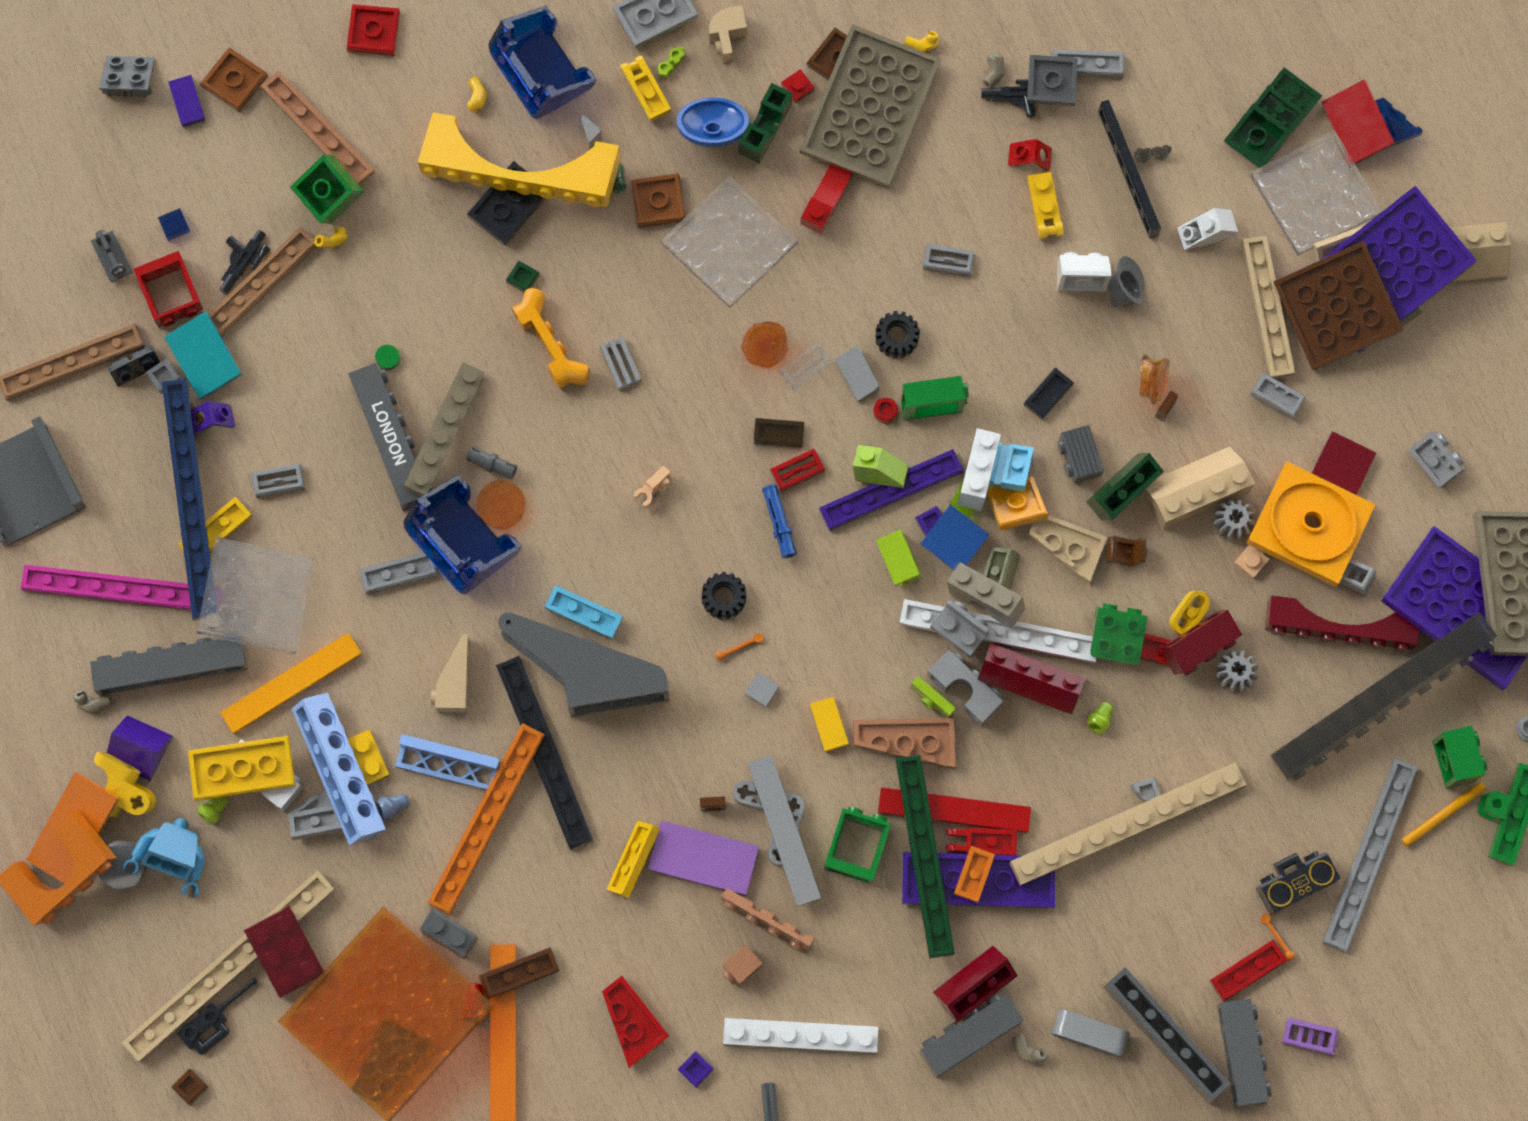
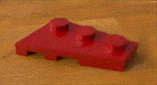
[602,976,670,1069]

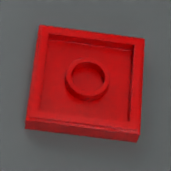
[346,4,400,56]

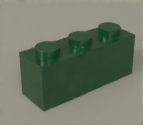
[1086,453,1164,520]

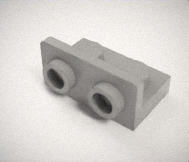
[1408,431,1465,488]
[930,600,989,658]

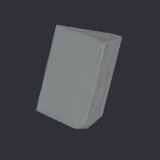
[581,116,602,150]

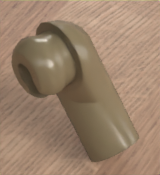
[983,52,1005,88]
[73,691,112,714]

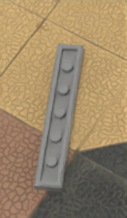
[747,755,821,907]

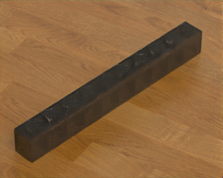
[1270,612,1497,782]

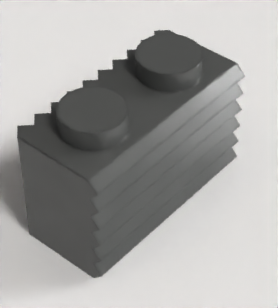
[1057,425,1104,484]
[420,909,478,959]

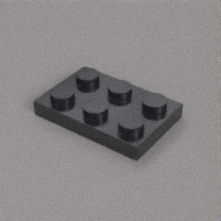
[467,161,545,246]

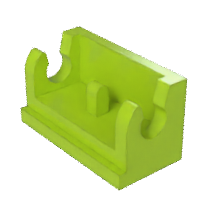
[876,529,923,587]

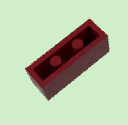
[1159,609,1242,676]
[933,946,1018,1023]

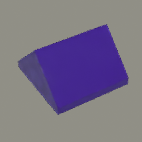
[107,715,173,781]

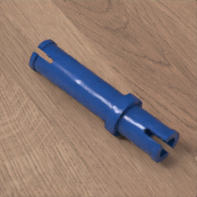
[762,484,797,559]

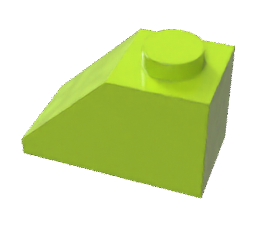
[853,445,909,488]

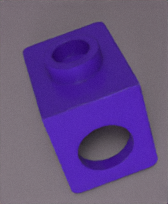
[191,401,235,434]

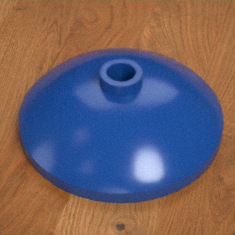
[677,97,749,148]

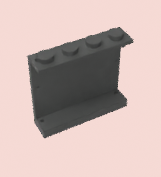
[0,416,86,547]

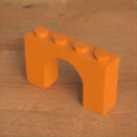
[0,811,117,926]

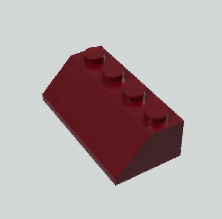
[977,643,1085,714]

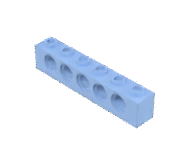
[292,693,386,846]

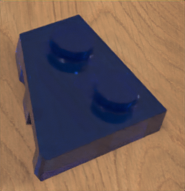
[1375,98,1423,147]

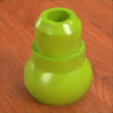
[1086,702,1114,734]
[197,797,229,825]

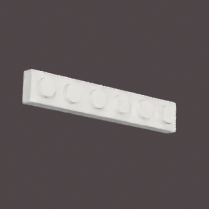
[723,1018,878,1053]

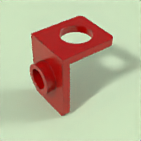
[1008,139,1052,170]

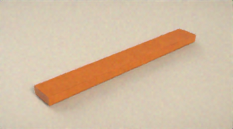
[427,723,545,915]
[490,944,516,1121]

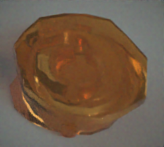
[741,321,788,368]
[1140,354,1170,404]

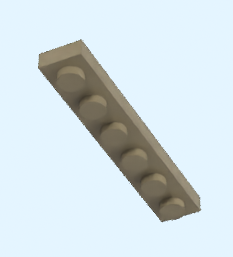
[402,362,485,499]

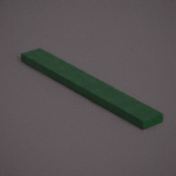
[895,755,955,959]

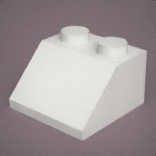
[1057,252,1111,292]

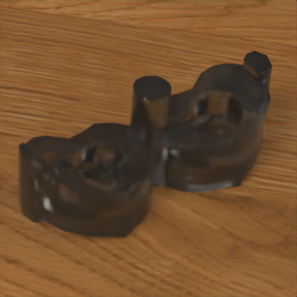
[1134,145,1172,163]

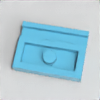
[989,442,1034,492]

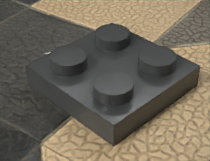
[1027,55,1078,106]

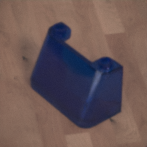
[488,5,597,119]
[403,475,522,594]

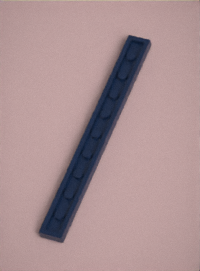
[162,378,218,621]

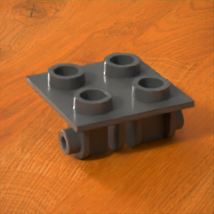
[99,56,155,98]

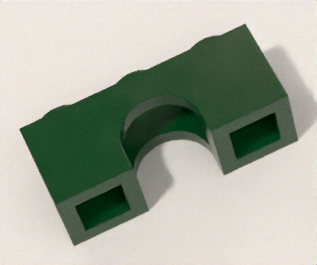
[738,83,793,164]

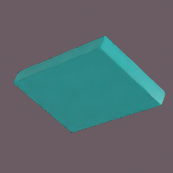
[164,311,243,400]

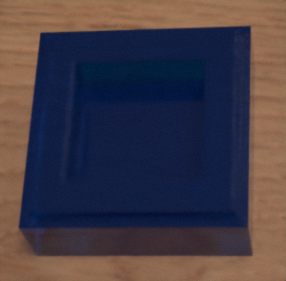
[158,208,191,241]

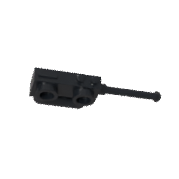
[177,978,257,1055]

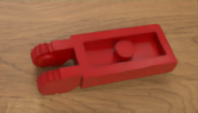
[945,828,1017,855]

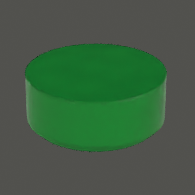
[375,344,400,370]

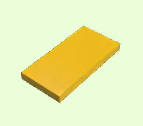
[188,735,296,801]

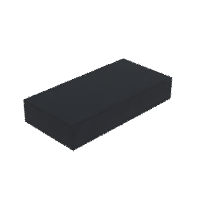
[1023,367,1074,420]

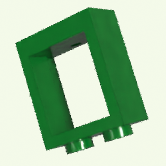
[900,375,969,421]
[824,807,891,885]

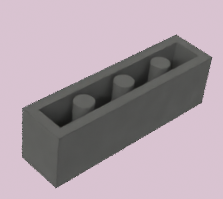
[919,994,1023,1078]
[1217,999,1271,1108]

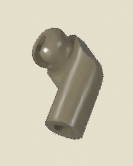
[1012,1033,1047,1065]

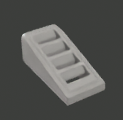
[1339,559,1376,596]

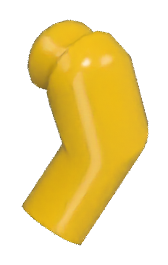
[314,227,348,249]

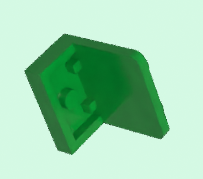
[1090,603,1148,664]

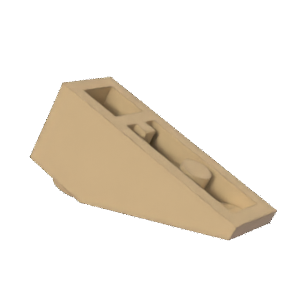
[431,634,470,713]

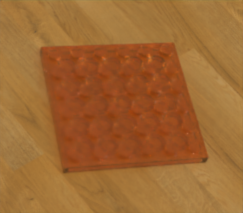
[278,907,494,1121]

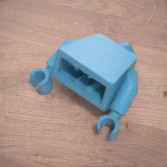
[123,818,205,897]

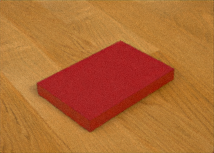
[1321,79,1396,166]

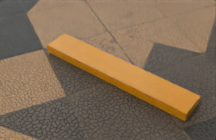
[220,632,362,734]

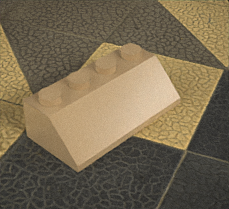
[1450,222,1510,283]
[1143,446,1255,529]

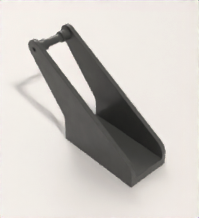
[498,612,669,717]

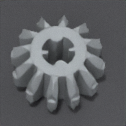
[1213,498,1255,540]
[1216,650,1258,693]

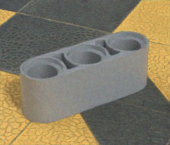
[1052,1009,1130,1058]

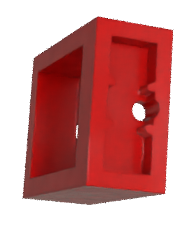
[133,250,203,327]

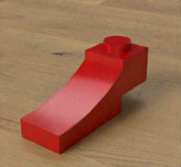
[800,165,852,234]

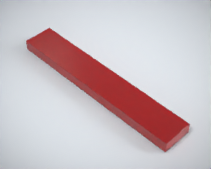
[878,787,1031,833]

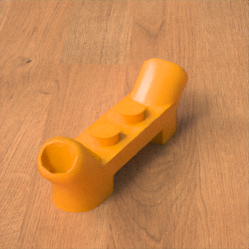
[511,288,590,389]

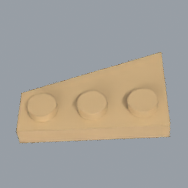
[1028,515,1107,584]

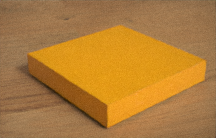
[986,476,1048,531]

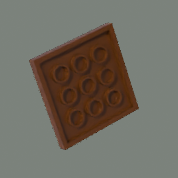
[1273,241,1404,370]

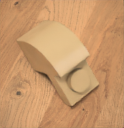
[709,6,747,63]

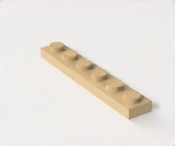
[1241,235,1295,379]

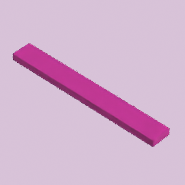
[20,565,223,614]

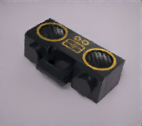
[1256,851,1341,916]

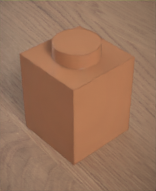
[722,944,763,986]

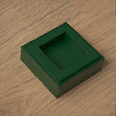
[506,260,540,293]

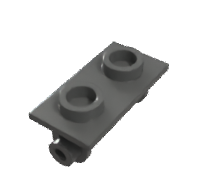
[91,230,133,282]

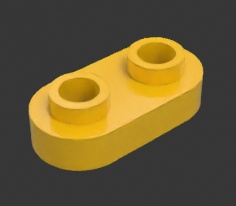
[1169,590,1210,635]

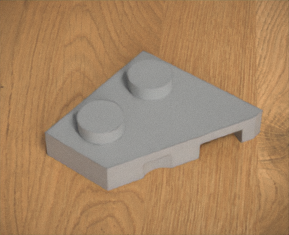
[288,790,343,840]

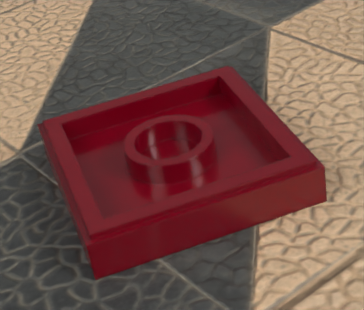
[1312,431,1376,495]

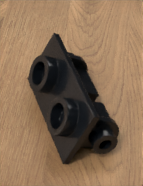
[108,345,160,387]

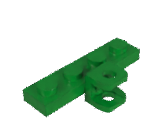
[1477,763,1528,866]

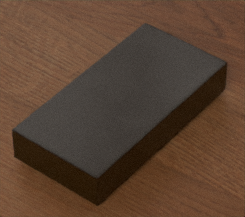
[753,418,804,448]

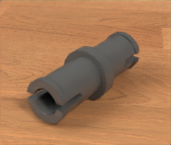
[466,446,518,480]

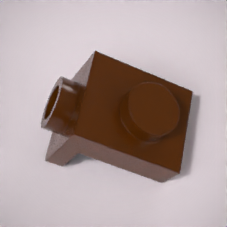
[1107,536,1147,567]

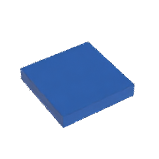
[920,505,989,570]

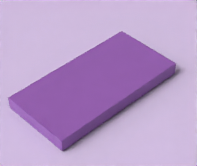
[648,821,759,896]

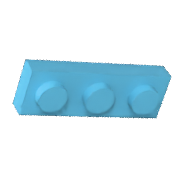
[545,585,623,640]

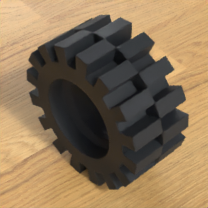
[875,311,920,359]
[702,572,746,620]

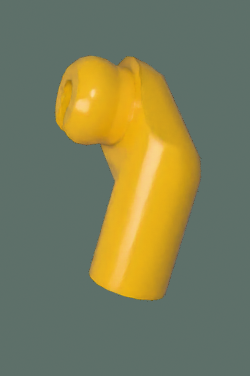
[904,31,939,53]
[467,77,488,112]

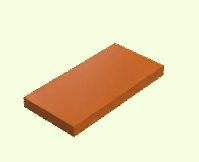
[26,772,120,883]

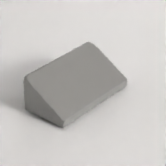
[835,345,880,402]

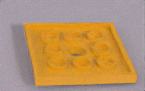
[1247,461,1376,587]

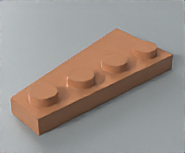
[853,718,956,769]
[721,888,815,953]

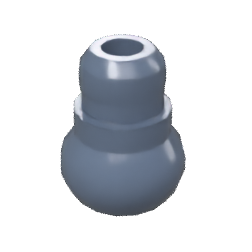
[376,794,410,820]

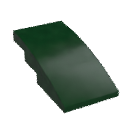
[1224,67,1322,170]

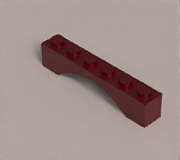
[1265,595,1419,652]

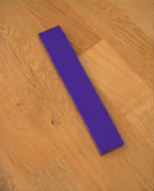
[819,449,964,531]

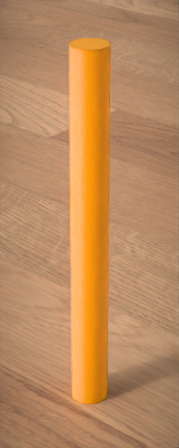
[1401,782,1486,847]

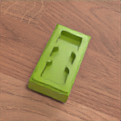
[910,677,955,718]

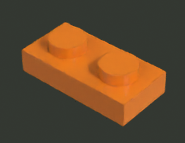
[954,846,995,903]

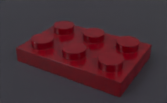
[243,906,325,998]

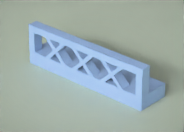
[395,734,501,790]

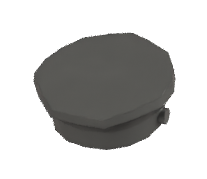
[99,840,147,890]

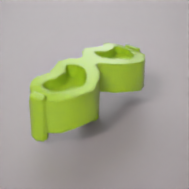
[658,46,685,79]

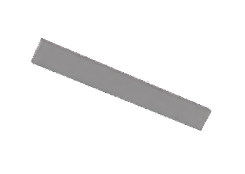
[1322,758,1418,953]

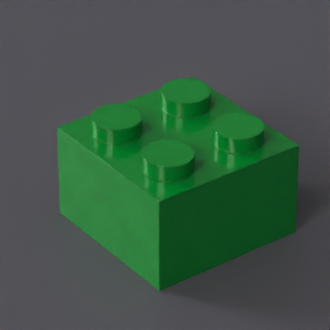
[290,154,364,224]
[1432,725,1487,789]

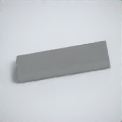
[1052,50,1124,78]
[359,551,438,595]

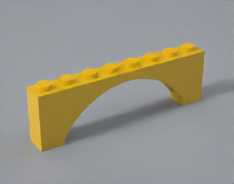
[418,112,621,208]

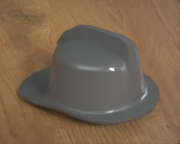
[1108,256,1144,307]

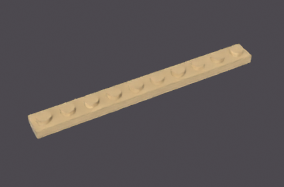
[1009,762,1247,886]
[122,870,335,1063]

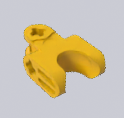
[94,752,157,818]

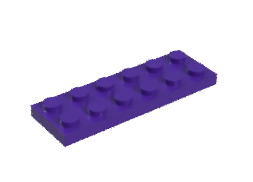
[902,852,1055,908]

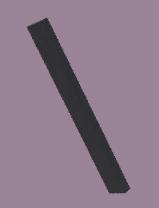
[496,656,593,850]

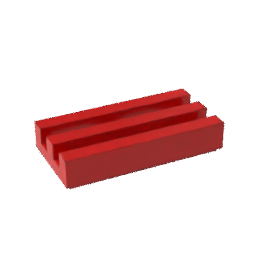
[770,448,825,492]

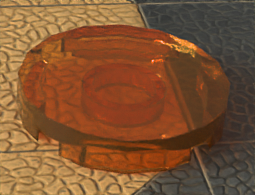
[476,480,526,530]

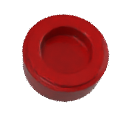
[873,398,898,423]

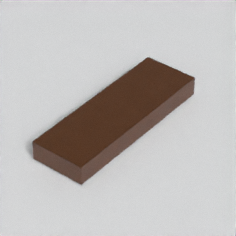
[479,947,560,999]

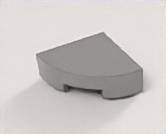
[1130,777,1161,802]

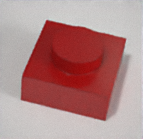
[781,69,815,103]

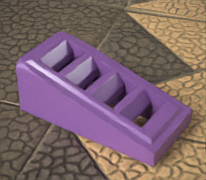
[1282,1018,1340,1056]

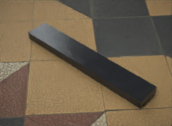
[1098,99,1161,239]

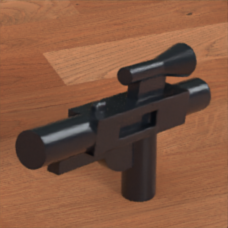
[981,79,1036,118]
[219,230,271,295]

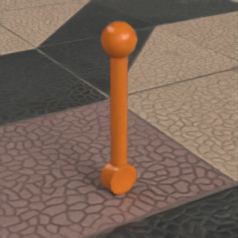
[715,633,763,661]
[1260,914,1295,961]

